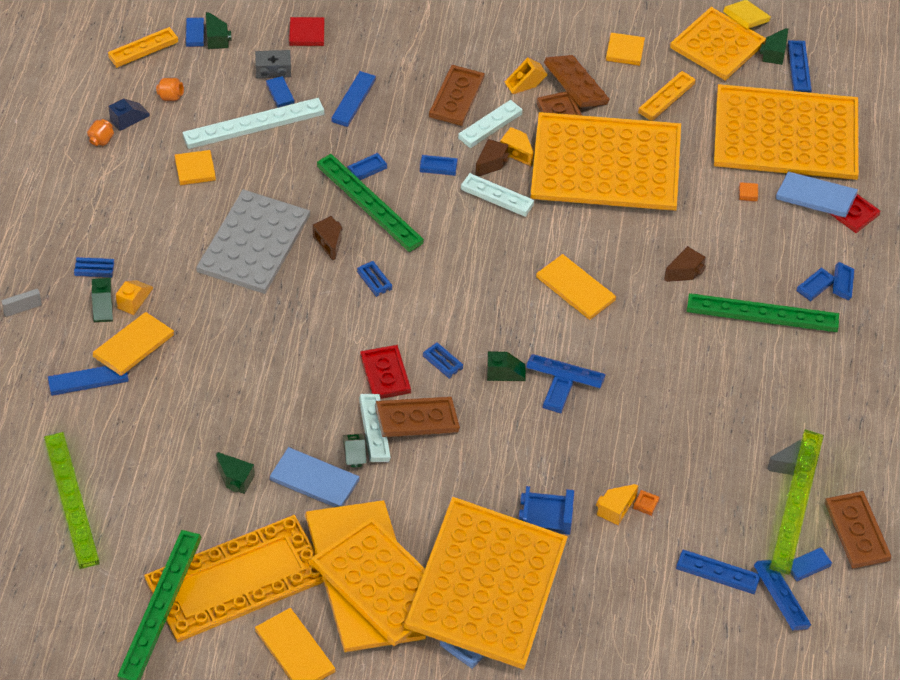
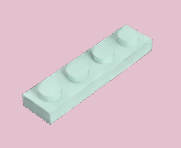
[458,100,523,148]
[461,173,534,217]
[359,394,391,462]

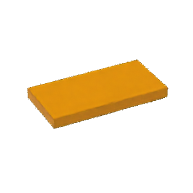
[536,254,616,320]
[93,312,174,376]
[255,607,335,680]

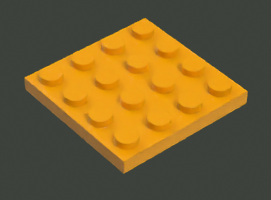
[670,7,766,81]

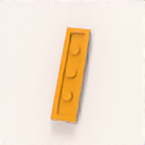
[108,27,178,68]
[638,71,696,121]

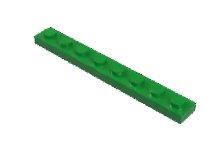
[317,154,424,252]
[687,293,840,332]
[117,530,202,680]

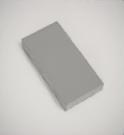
[1,289,42,317]

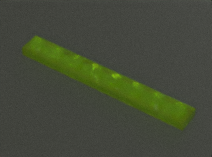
[769,429,824,575]
[44,432,100,569]

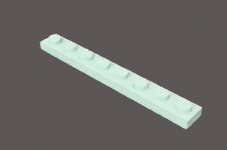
[183,98,324,149]

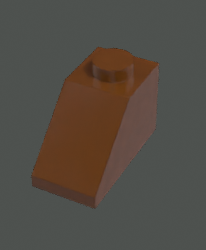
[475,139,510,177]
[313,216,343,260]
[664,246,706,282]

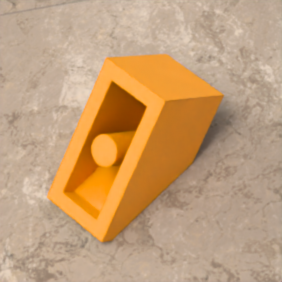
[504,57,548,94]
[500,127,533,166]
[116,280,153,315]
[596,484,638,525]

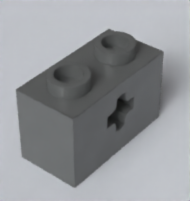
[255,50,291,78]

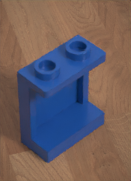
[519,486,574,535]

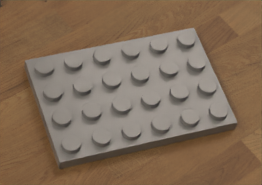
[196,189,310,294]

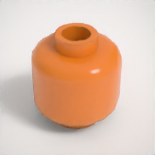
[156,78,184,101]
[87,119,114,146]

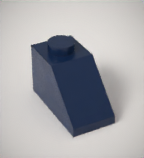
[108,98,150,131]

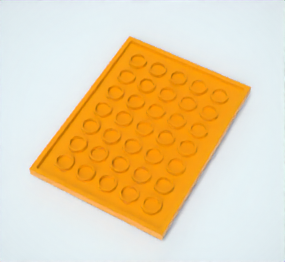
[714,84,859,180]
[530,112,681,211]
[403,496,568,670]

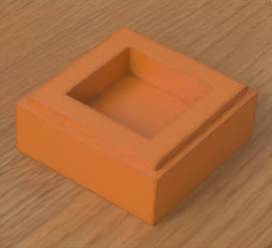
[739,182,758,201]
[633,490,660,516]

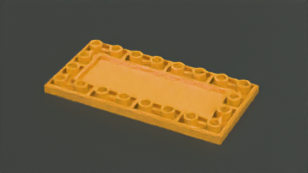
[305,500,426,652]
[144,515,324,643]

